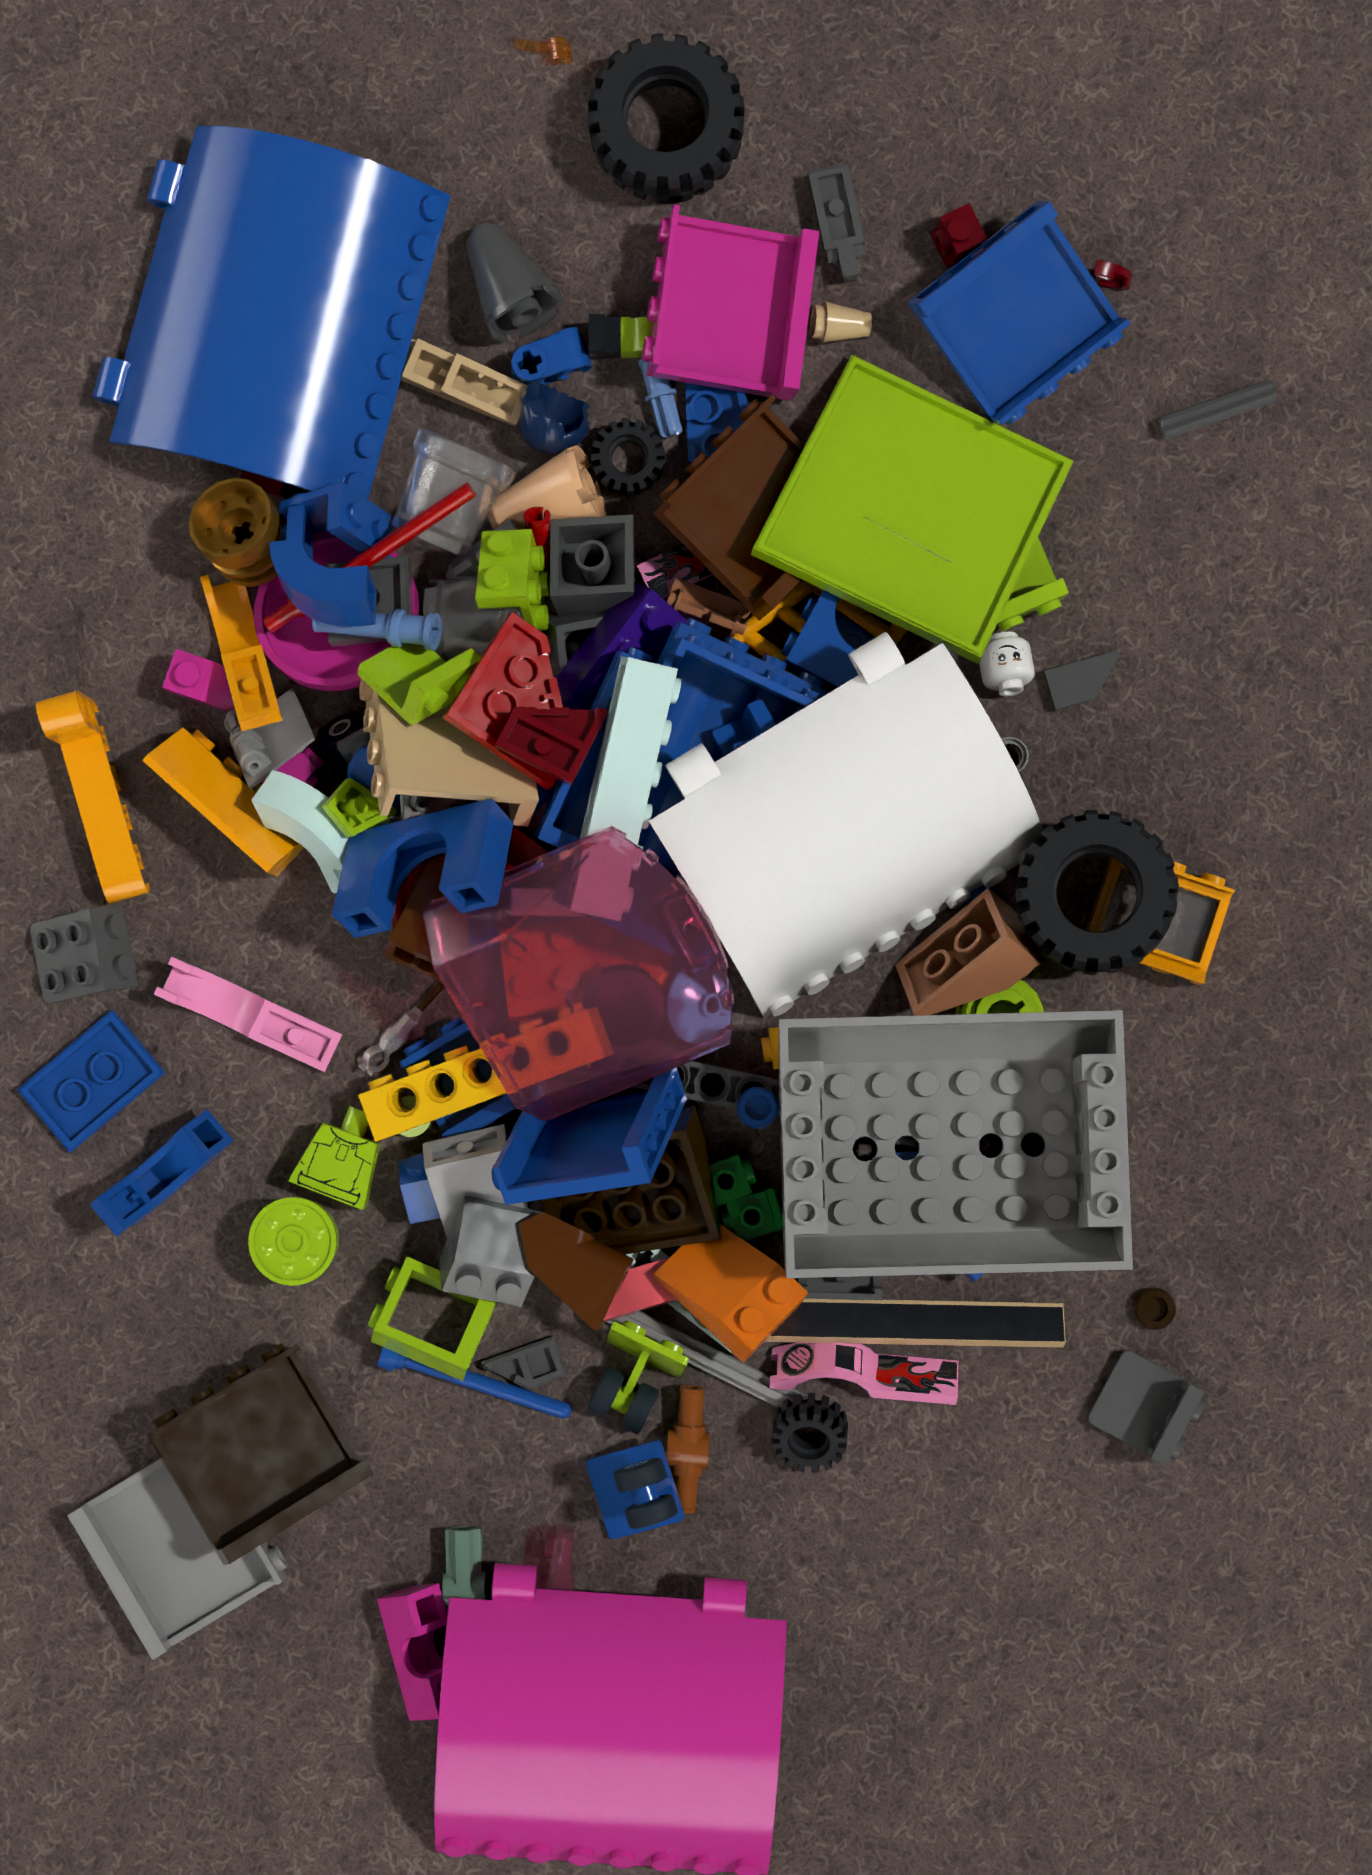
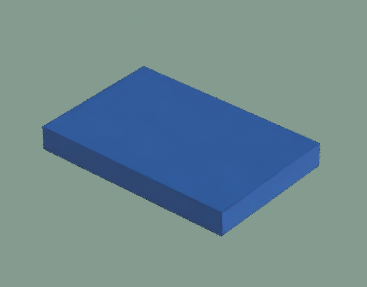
[17,1010,167,1153]

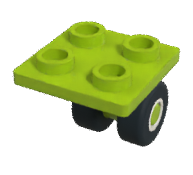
[588,1320,689,1434]

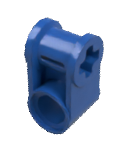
[511,327,593,386]

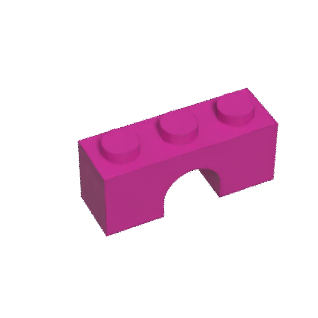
[377,1583,447,1721]

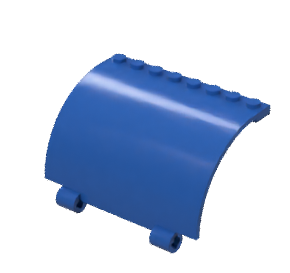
[92,126,451,499]

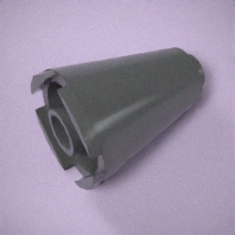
[465,223,564,342]

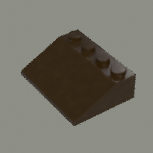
[542,1106,721,1254]

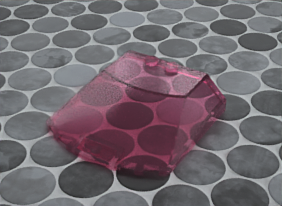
[423,826,734,1121]

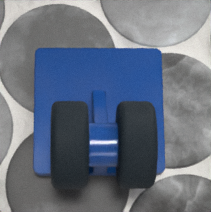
[586,1440,685,1540]

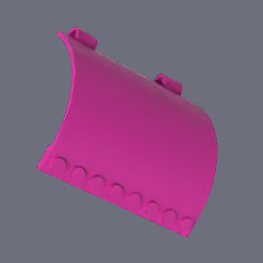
[434,1563,787,1875]

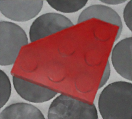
[442,612,563,790]

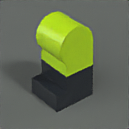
[588,314,653,359]

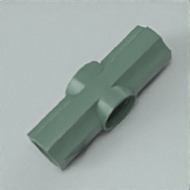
[442,1526,487,1616]

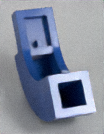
[269,505,377,627]
[90,1109,234,1237]

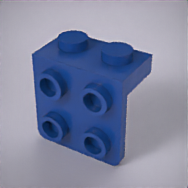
[278,481,392,558]

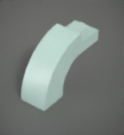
[251,770,349,893]

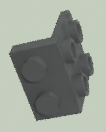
[30,906,138,1004]
[1088,1350,1206,1466]

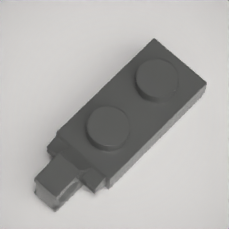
[808,164,865,284]

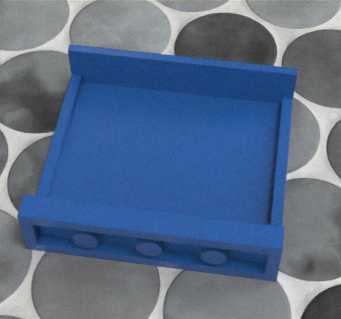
[907,201,1131,425]
[492,1063,687,1205]

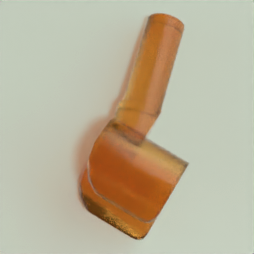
[515,36,573,65]

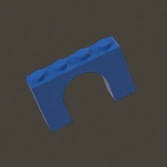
[781,516,951,692]
[332,798,514,938]

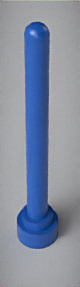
[377,1347,571,1419]

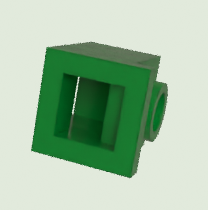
[710,1154,757,1207]
[720,1187,783,1241]

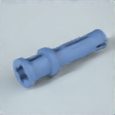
[312,609,442,651]

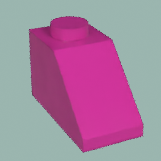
[162,649,235,713]

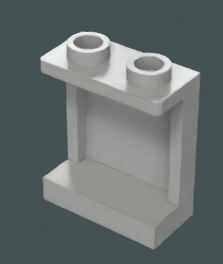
[423,1124,528,1238]

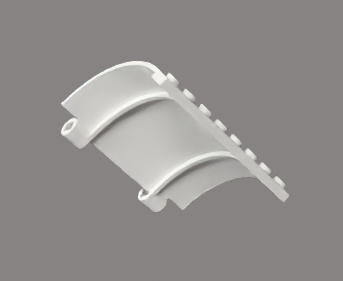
[649,632,1042,1019]

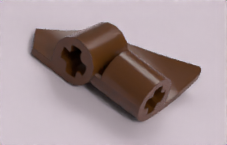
[519,1212,633,1331]

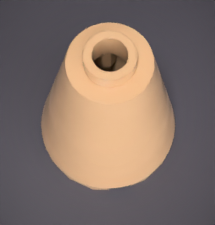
[487,445,607,530]

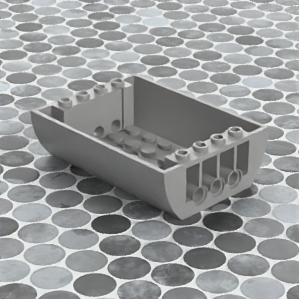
[778,1010,1133,1278]

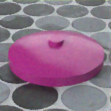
[254,531,419,691]

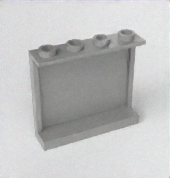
[67,1458,288,1660]

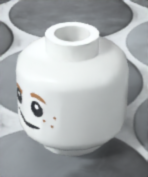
[979,632,1035,696]

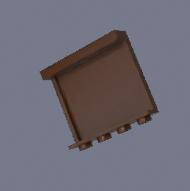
[653,394,805,620]

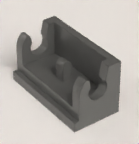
[798,1276,883,1300]

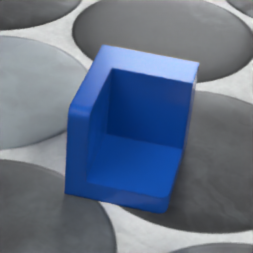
[711,699,776,757]

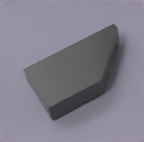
[1043,650,1119,711]
[481,1336,568,1389]

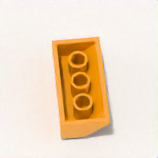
[142,727,304,877]

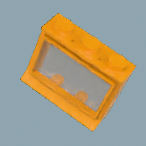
[1086,857,1235,985]

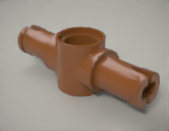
[666,1385,710,1514]

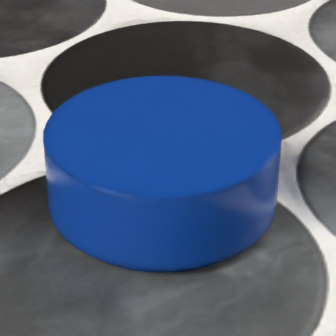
[737,1087,779,1129]

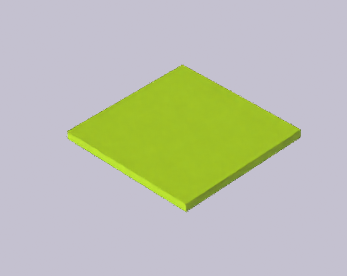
[750,355,1074,664]

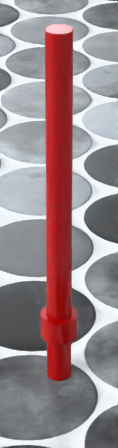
[263,482,476,633]

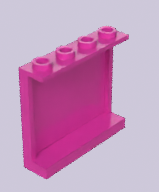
[642,204,819,401]

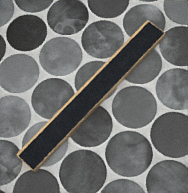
[765,1298,1066,1348]

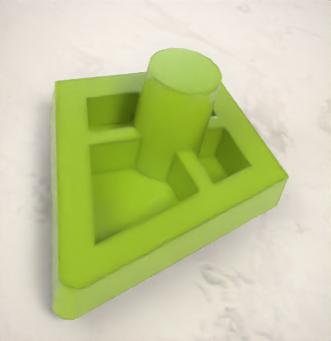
[321,778,397,838]

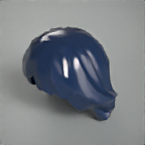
[520,380,590,456]

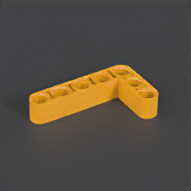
[36,690,150,904]

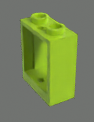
[368,1257,497,1381]

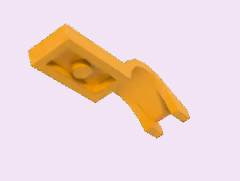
[200,575,282,731]

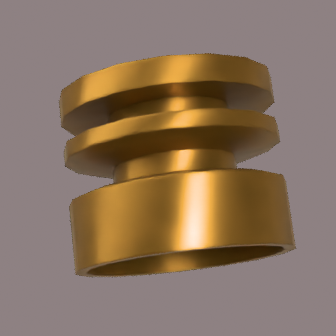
[189,478,287,587]

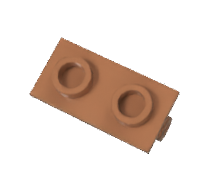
[666,577,750,639]

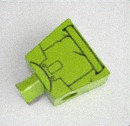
[289,1105,381,1210]

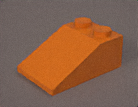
[653,1224,808,1363]

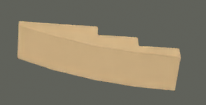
[401,339,528,426]

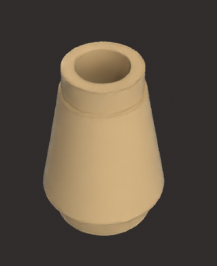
[810,301,872,343]

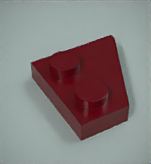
[494,707,609,786]

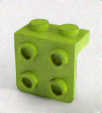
[475,529,550,632]
[995,538,1069,632]
[357,643,481,726]

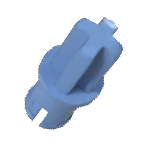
[638,359,682,438]

